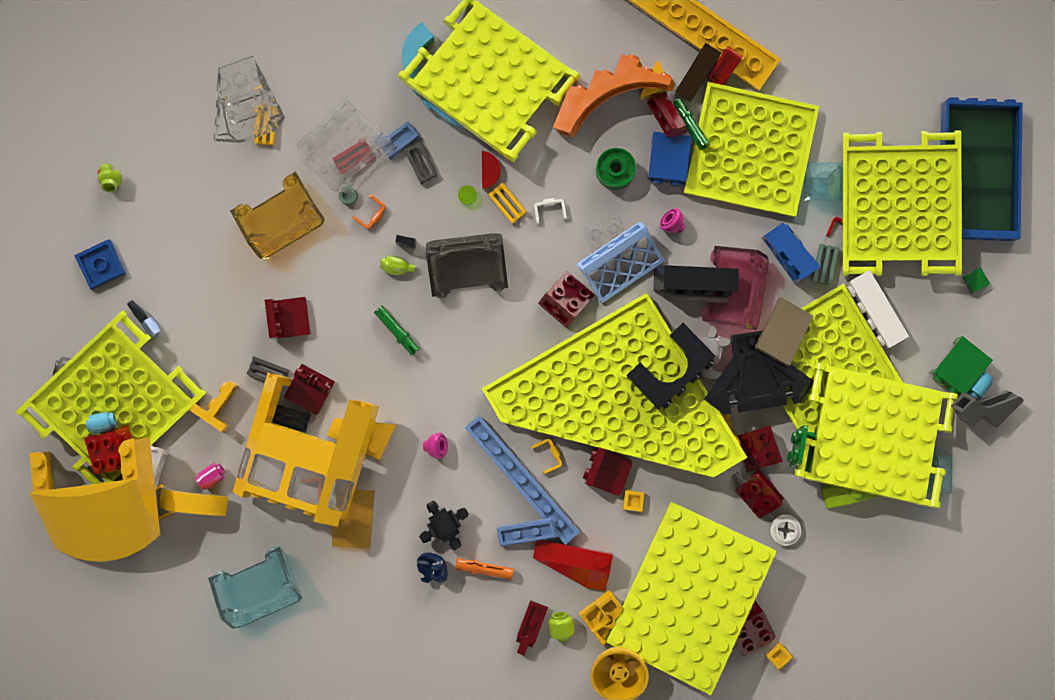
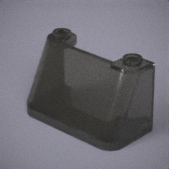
[426,233,508,298]

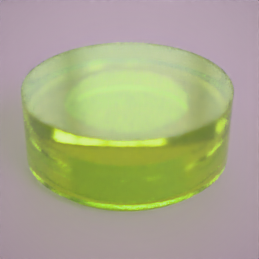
[458,185,477,205]

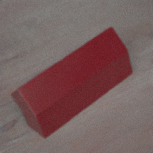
[647,91,687,137]

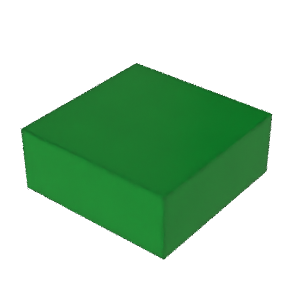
[962,267,990,294]

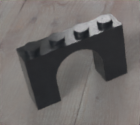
[626,322,716,411]

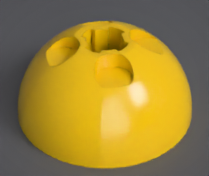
[590,647,649,700]

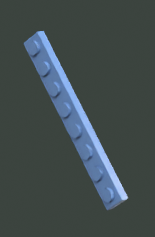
[465,415,580,545]

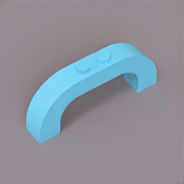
[402,22,464,127]

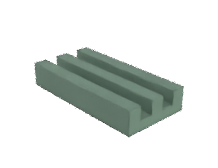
[812,243,839,285]

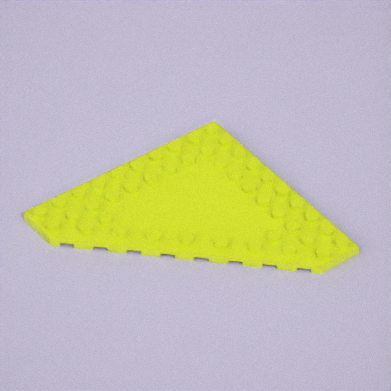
[482,293,747,478]

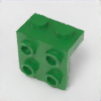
[787,425,817,472]

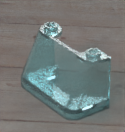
[208,546,302,629]

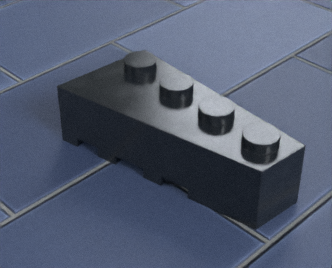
[653,265,739,296]

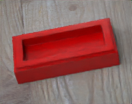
[706,46,743,85]

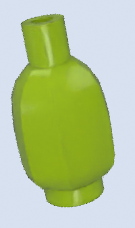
[380,255,415,275]

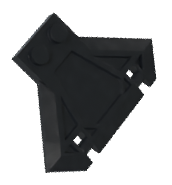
[704,330,814,415]

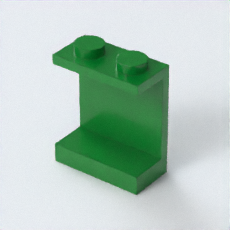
[929,336,993,397]

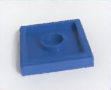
[74,239,126,290]

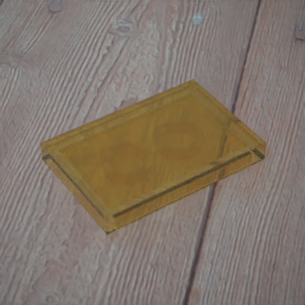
[332,488,375,549]

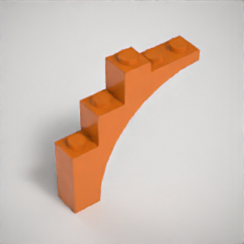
[553,54,675,138]

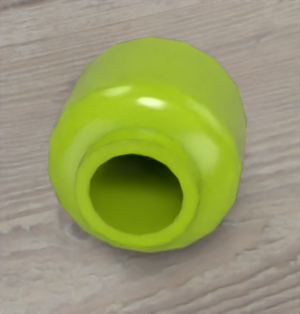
[548,611,575,642]

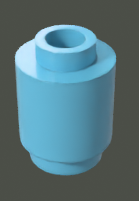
[967,372,993,400]
[86,412,117,435]

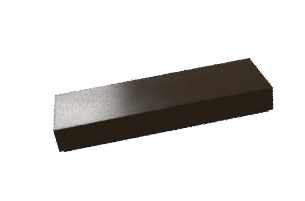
[675,43,722,102]

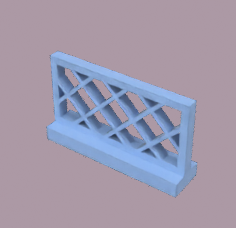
[576,222,665,303]

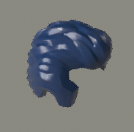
[417,552,448,584]

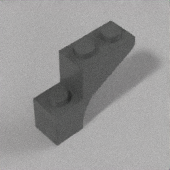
[951,390,1024,427]

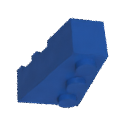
[762,223,820,284]

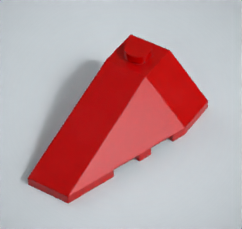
[533,540,613,591]

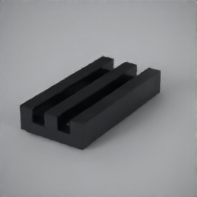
[272,405,311,432]

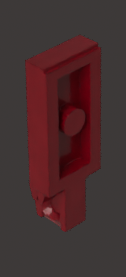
[516,600,548,656]

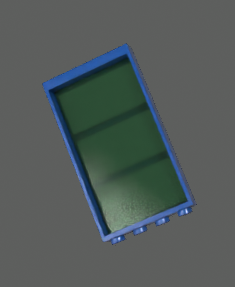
[940,97,1023,241]

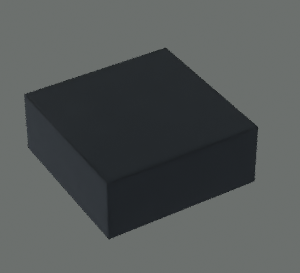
[395,235,417,248]

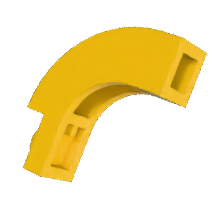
[159,489,228,516]

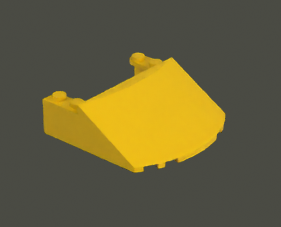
[29,438,160,562]

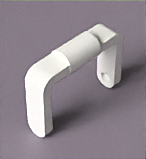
[534,198,567,225]

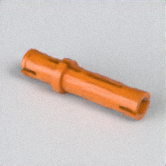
[455,557,514,580]

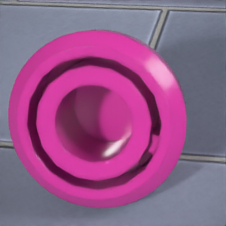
[660,208,685,234]
[423,432,448,459]

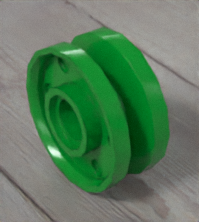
[596,147,636,190]

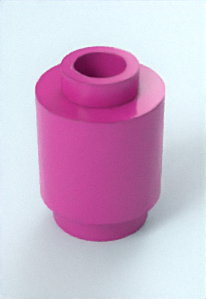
[195,462,226,490]

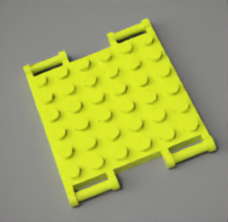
[397,0,581,162]
[843,130,962,276]
[15,310,206,484]
[794,363,958,509]

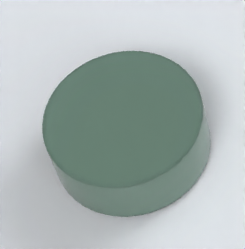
[338,186,358,206]

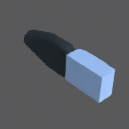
[127,300,160,338]

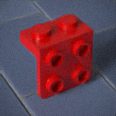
[85,426,132,474]

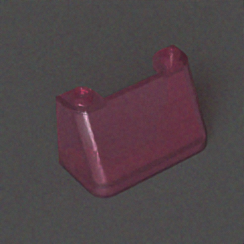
[701,246,769,330]

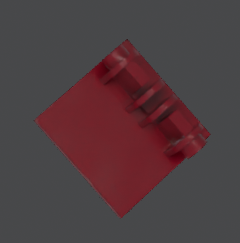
[284,364,336,415]
[737,425,783,473]

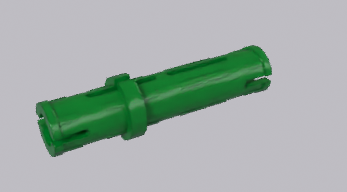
[673,99,710,150]
[374,305,420,356]

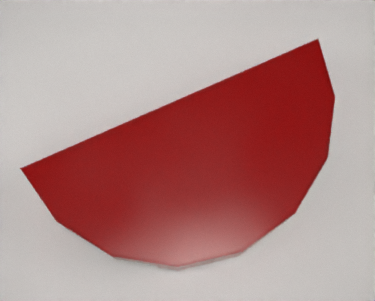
[482,151,501,189]

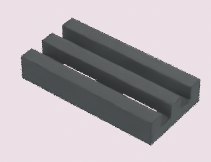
[404,142,438,184]
[247,356,290,388]

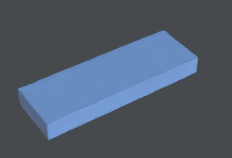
[497,517,557,547]

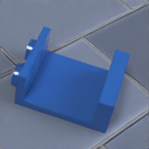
[647,132,691,187]

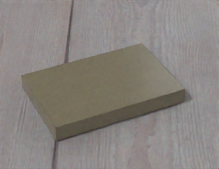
[755,297,813,367]

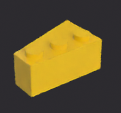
[327,418,397,460]

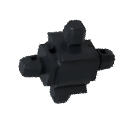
[419,501,469,550]

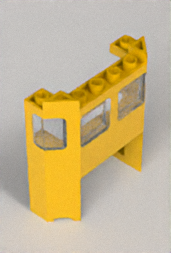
[232,373,380,527]

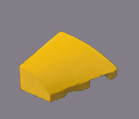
[578,589,623,645]

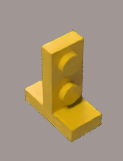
[190,381,239,432]

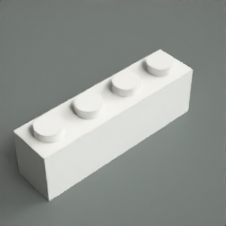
[846,270,909,349]

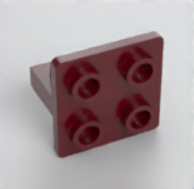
[735,469,784,519]

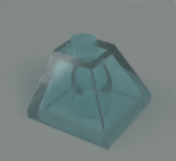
[804,162,843,201]

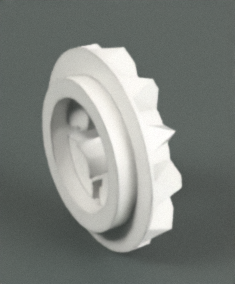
[770,515,801,546]

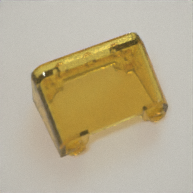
[230,171,325,259]

